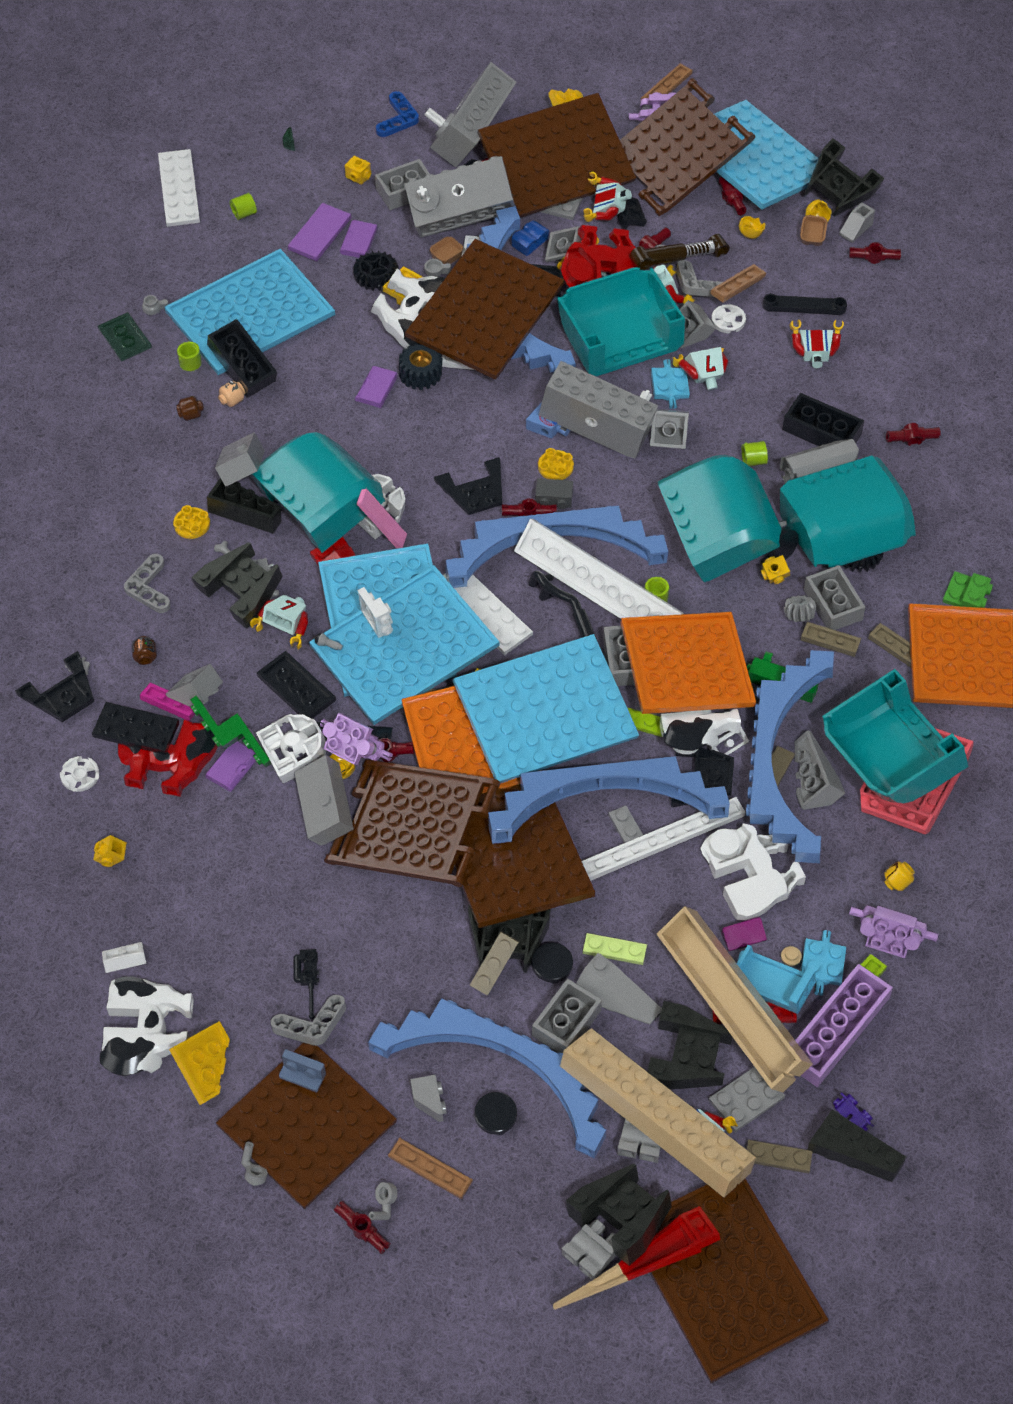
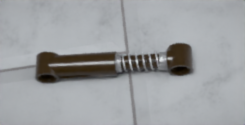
[630,234,730,270]

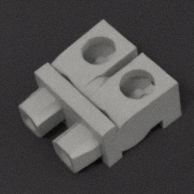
[617,1119,660,1163]
[561,1220,616,1280]

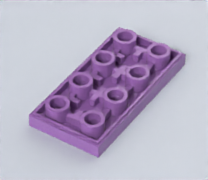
[288,203,351,261]

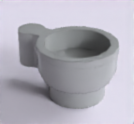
[424,259,451,277]
[142,295,169,315]

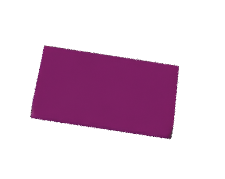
[721,917,767,951]

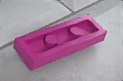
[140,683,195,721]

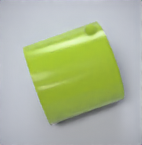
[229,193,257,220]
[177,342,202,371]
[741,441,768,466]
[645,577,669,602]

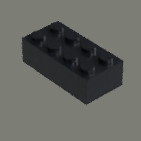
[207,319,277,398]
[782,393,864,446]

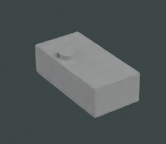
[215,432,265,487]
[294,755,354,845]

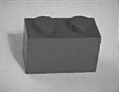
[535,478,573,509]

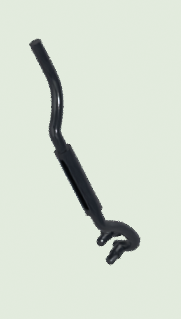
[528,570,601,649]

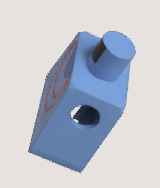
[526,402,570,439]

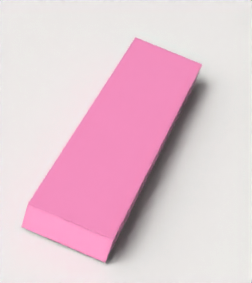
[357,489,407,548]

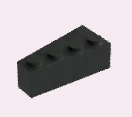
[207,478,281,534]
[807,1110,906,1182]

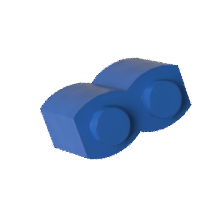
[512,220,549,256]

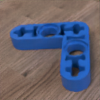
[376,91,419,137]

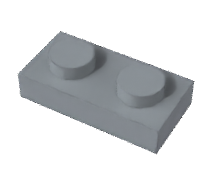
[608,806,643,843]

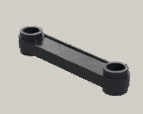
[763,293,847,315]

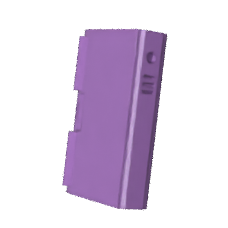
[340,220,377,258]
[355,366,398,408]
[205,741,256,792]

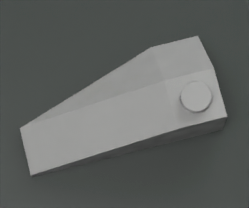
[794,730,845,810]
[576,953,662,1025]

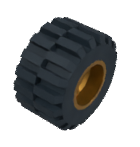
[399,344,442,390]

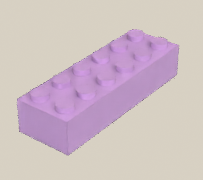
[795,964,893,1088]

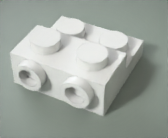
[358,587,393,638]

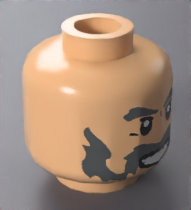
[218,381,245,407]

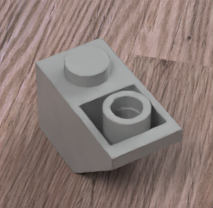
[839,202,875,243]
[410,1075,447,1122]

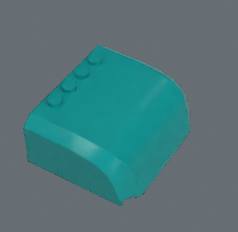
[558,267,685,376]
[251,432,385,553]
[658,455,782,582]
[780,456,916,567]
[822,669,969,804]

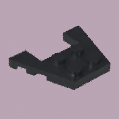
[434,457,502,515]
[15,651,95,722]
[671,748,734,807]

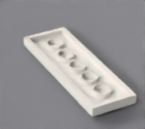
[158,149,200,227]
[443,573,533,655]

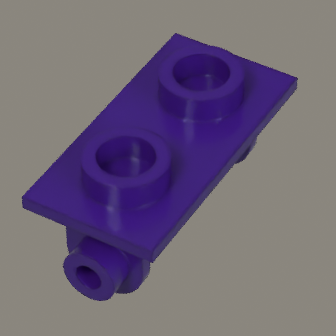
[833,1092,874,1131]

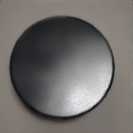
[767,526,798,560]
[532,943,573,984]
[475,1092,517,1135]

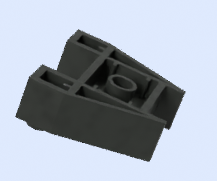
[804,138,884,217]
[191,542,283,629]
[468,905,551,973]
[647,1001,732,1090]
[565,1163,672,1266]

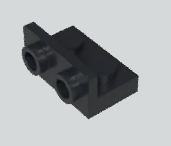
[617,197,647,230]

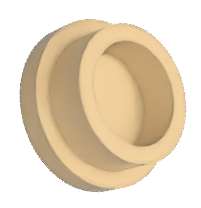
[781,946,802,966]

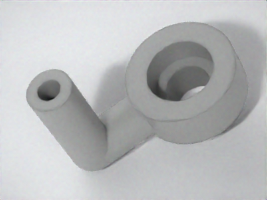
[241,1142,268,1186]
[369,1182,397,1220]

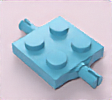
[651,359,690,409]
[801,930,846,996]

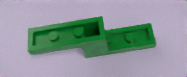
[190,695,272,767]

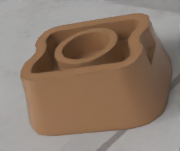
[800,215,827,246]
[430,236,463,264]

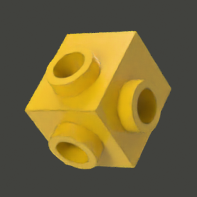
[345,156,372,185]
[760,555,790,585]
[94,835,127,867]

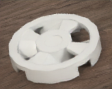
[711,304,746,333]
[60,756,99,792]

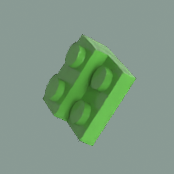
[942,571,993,608]

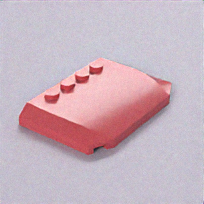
[860,728,973,835]

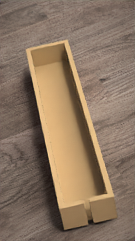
[657,906,813,1092]
[560,1028,756,1197]

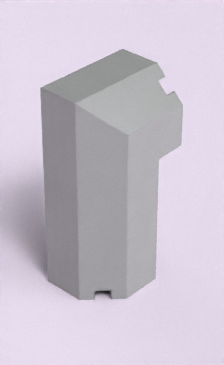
[780,439,859,483]

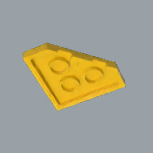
[169,1021,230,1105]

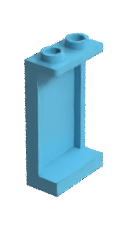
[737,945,816,1014]

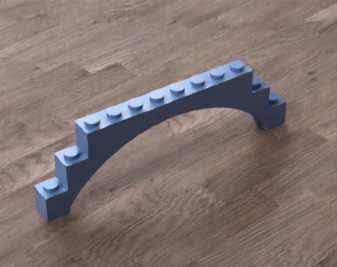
[464,206,576,373]
[445,506,668,588]
[746,650,834,863]
[488,756,730,844]
[368,998,606,1159]

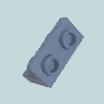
[279,1049,326,1092]

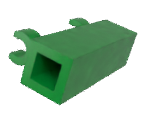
[747,651,819,703]

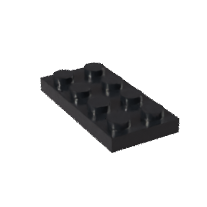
[257,651,336,719]
[92,702,179,755]

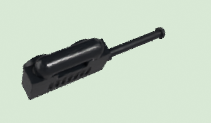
[293,949,319,1019]

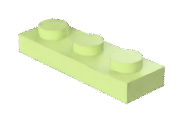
[583,933,647,965]

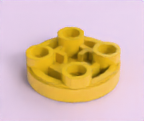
[538,448,574,480]
[173,505,210,539]

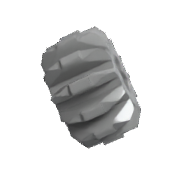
[784,595,816,622]

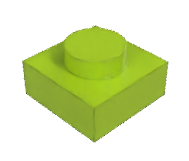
[861,954,887,977]

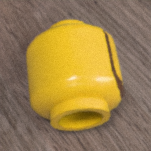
[884,861,915,891]

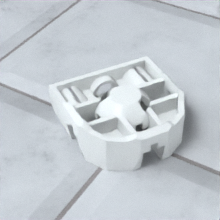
[358,474,405,539]
[256,714,326,783]

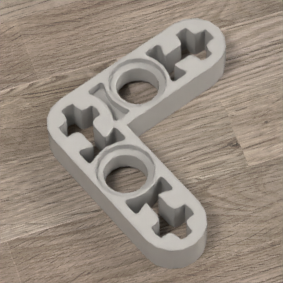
[676,260,722,297]
[124,554,171,613]
[271,995,346,1046]

